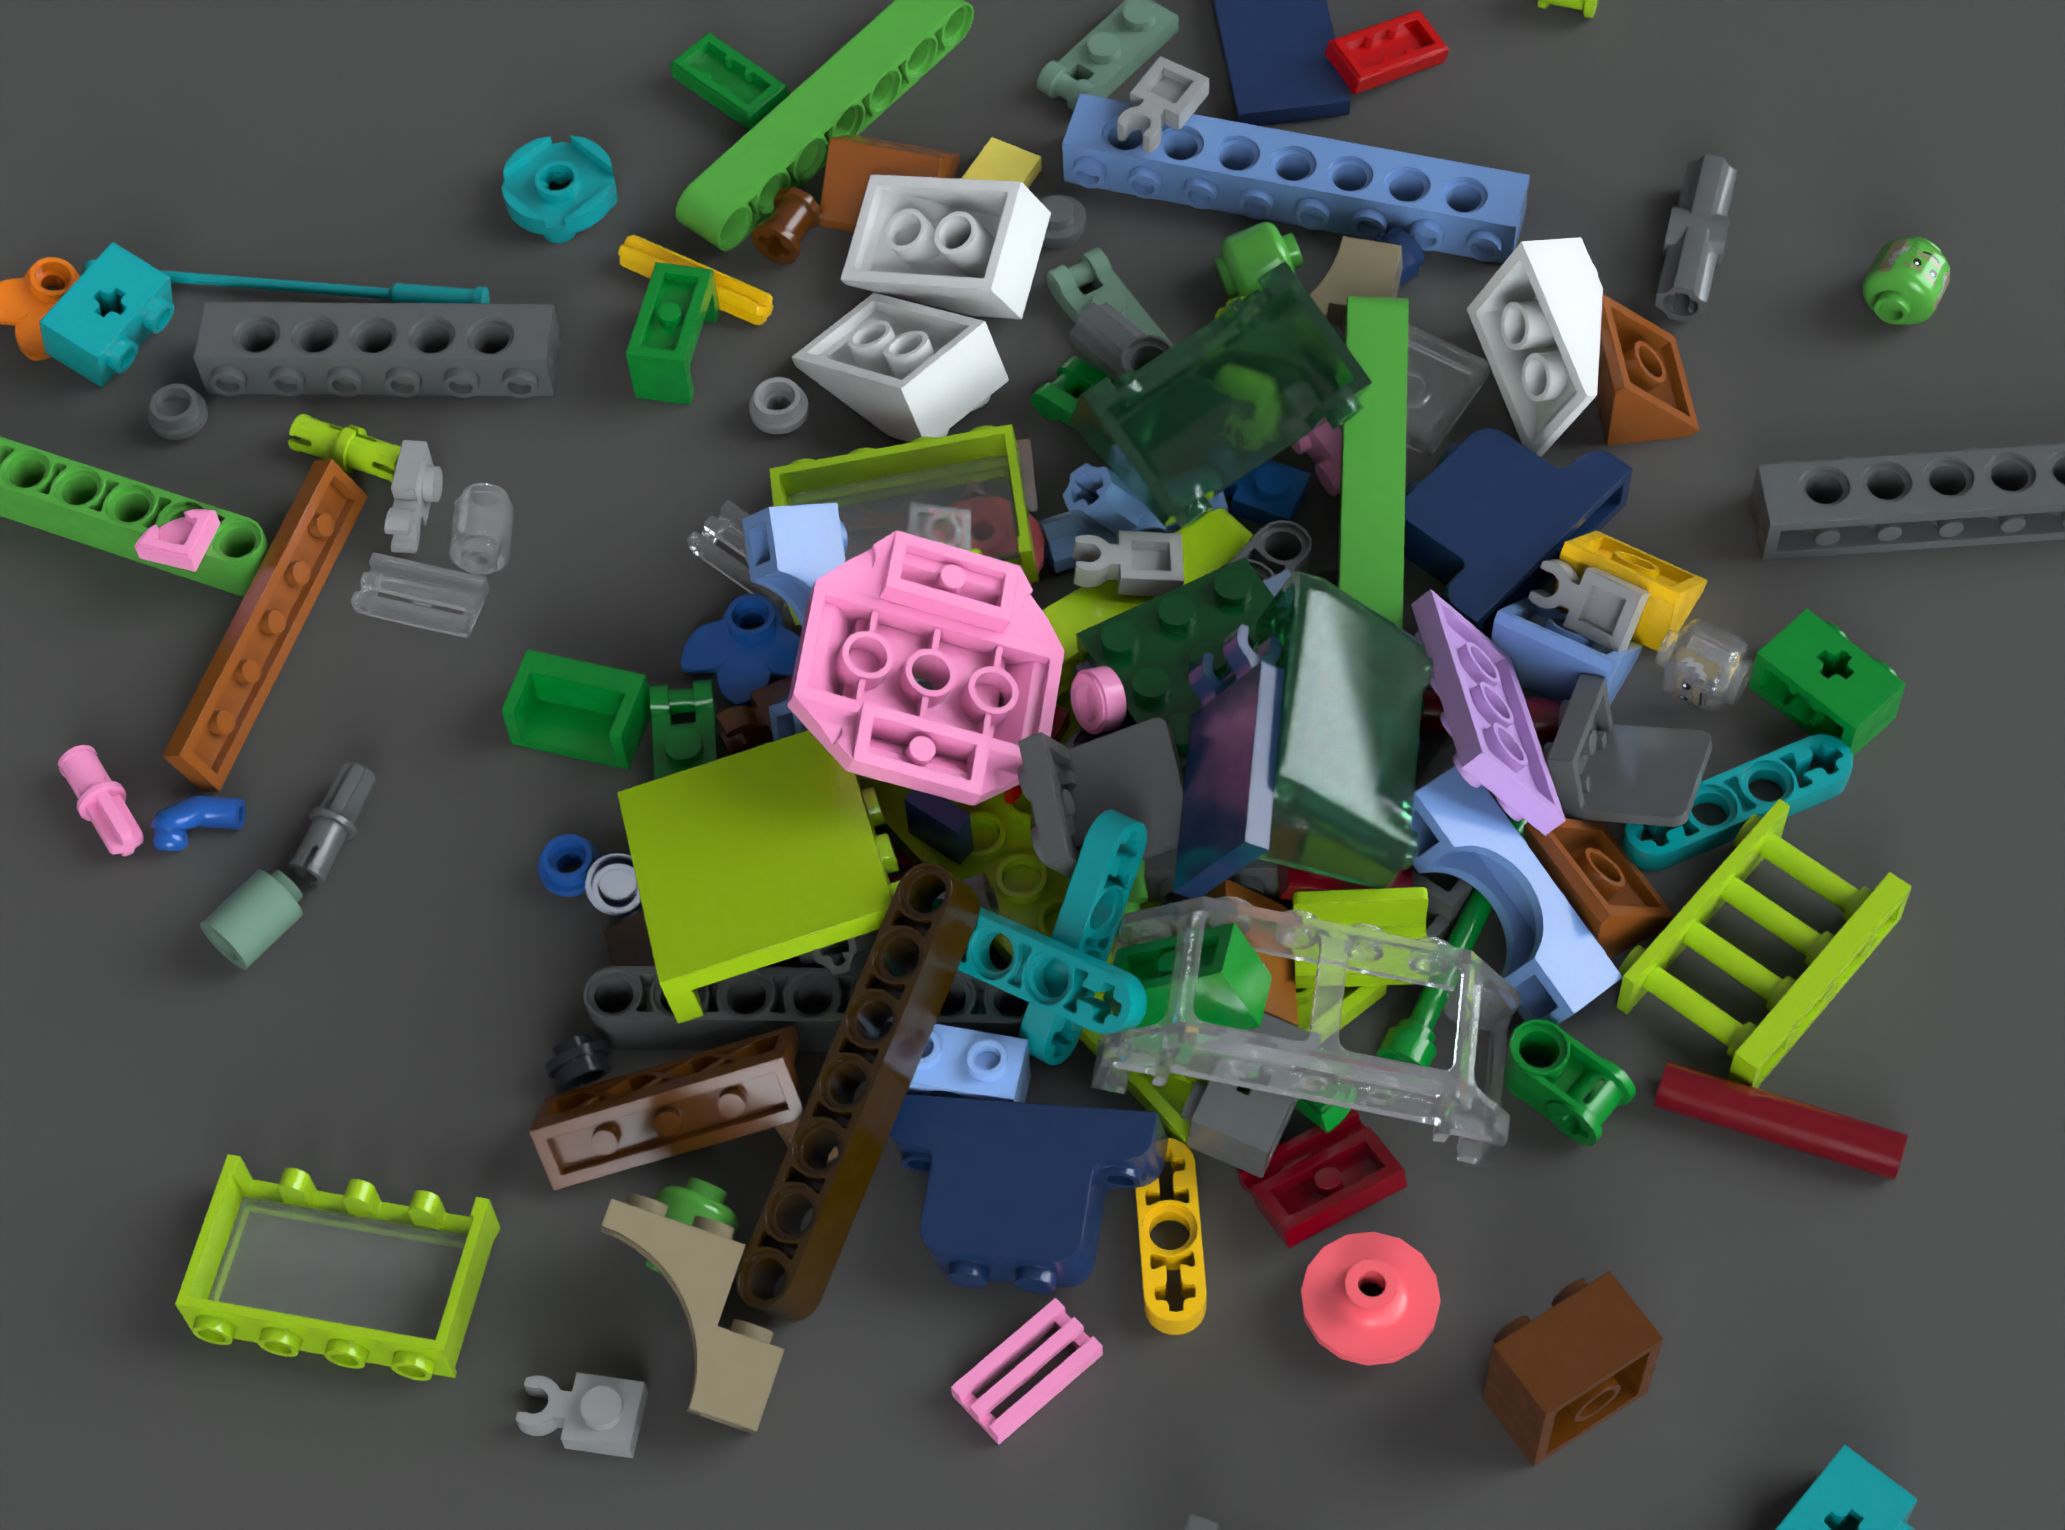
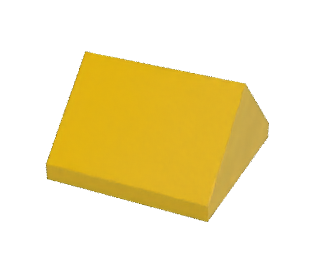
[1554,530,1708,655]

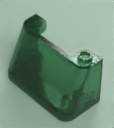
[1070,261,1372,530]
[1254,571,1433,889]

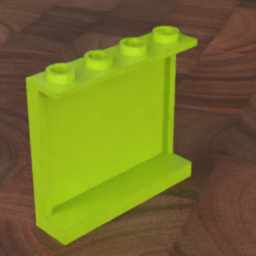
[617,730,900,1024]

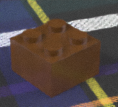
[1482,1271,1663,1467]

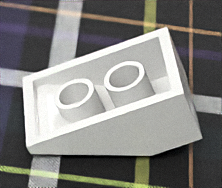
[840,174,1051,320]
[1467,237,1603,457]
[791,292,1009,442]

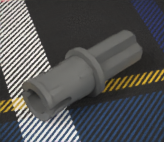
[287,762,377,886]

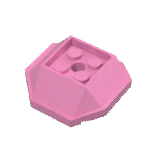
[787,530,1064,806]

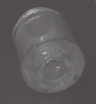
[449,483,515,575]

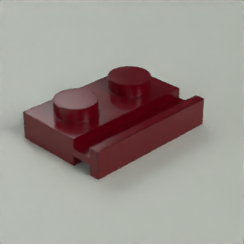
[1236,1107,1407,1249]

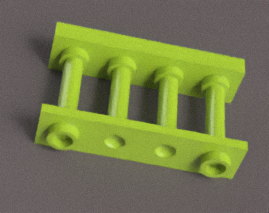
[1616,799,1912,1088]

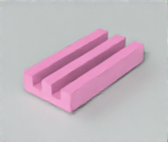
[951,1297,1103,1445]

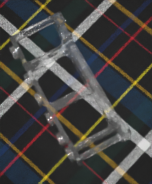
[1091,896,1520,1167]

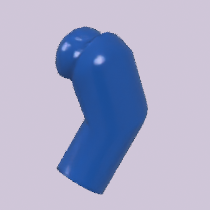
[150,795,246,851]

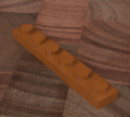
[162,458,368,792]

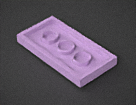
[1411,589,1566,836]

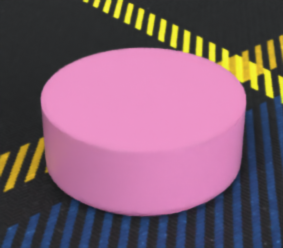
[1070,666,1127,734]

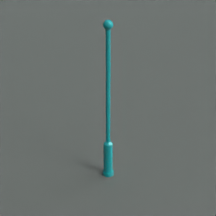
[82,259,489,304]

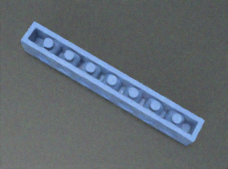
[1062,93,1530,264]

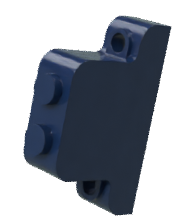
[1404,428,1633,639]
[889,1094,1168,1294]

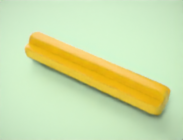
[618,235,774,326]

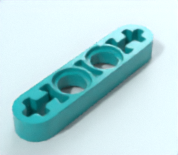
[1622,734,1853,872]
[1018,809,1147,1066]
[931,898,1147,1034]

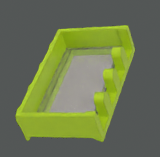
[769,424,1039,625]
[175,1154,501,1381]

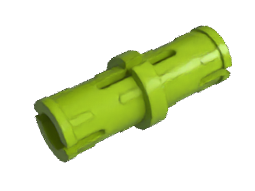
[288,414,401,483]

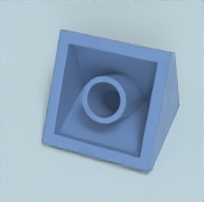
[1491,597,1644,705]

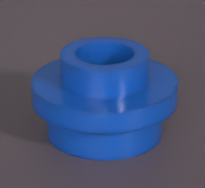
[537,834,600,897]

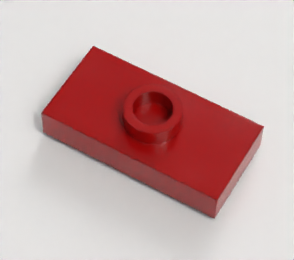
[1324,10,1449,94]

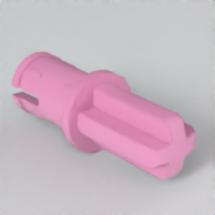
[58,745,144,857]

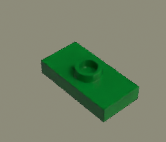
[669,32,789,131]

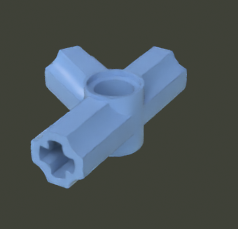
[1038,463,1228,573]

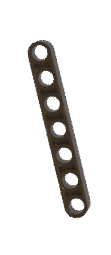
[736,862,980,1322]

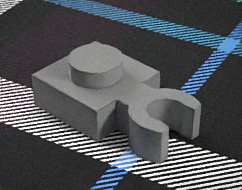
[1117,56,1209,153]
[384,440,443,554]
[1073,530,1184,596]
[1528,559,1651,652]
[515,1372,648,1458]

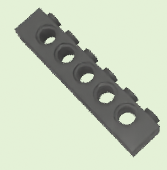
[193,302,562,398]
[1750,443,2065,561]

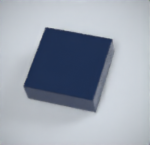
[904,790,974,865]

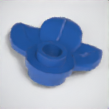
[681,594,800,706]

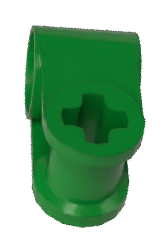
[1502,1019,1636,1146]

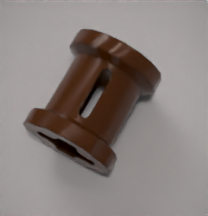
[751,187,823,264]

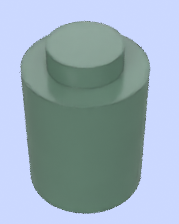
[200,869,303,970]

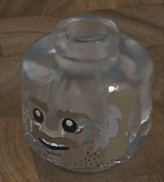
[1655,619,1755,712]

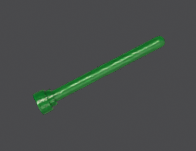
[1376,816,1528,1079]

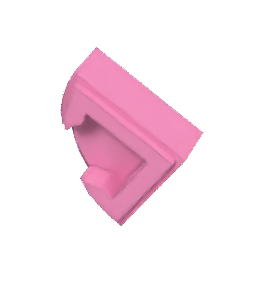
[134,509,220,572]

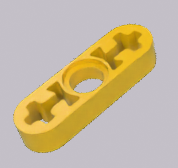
[1135,1138,1206,1335]

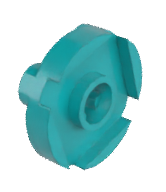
[502,135,618,244]

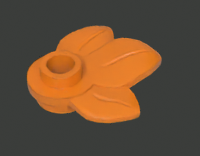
[0,257,80,361]

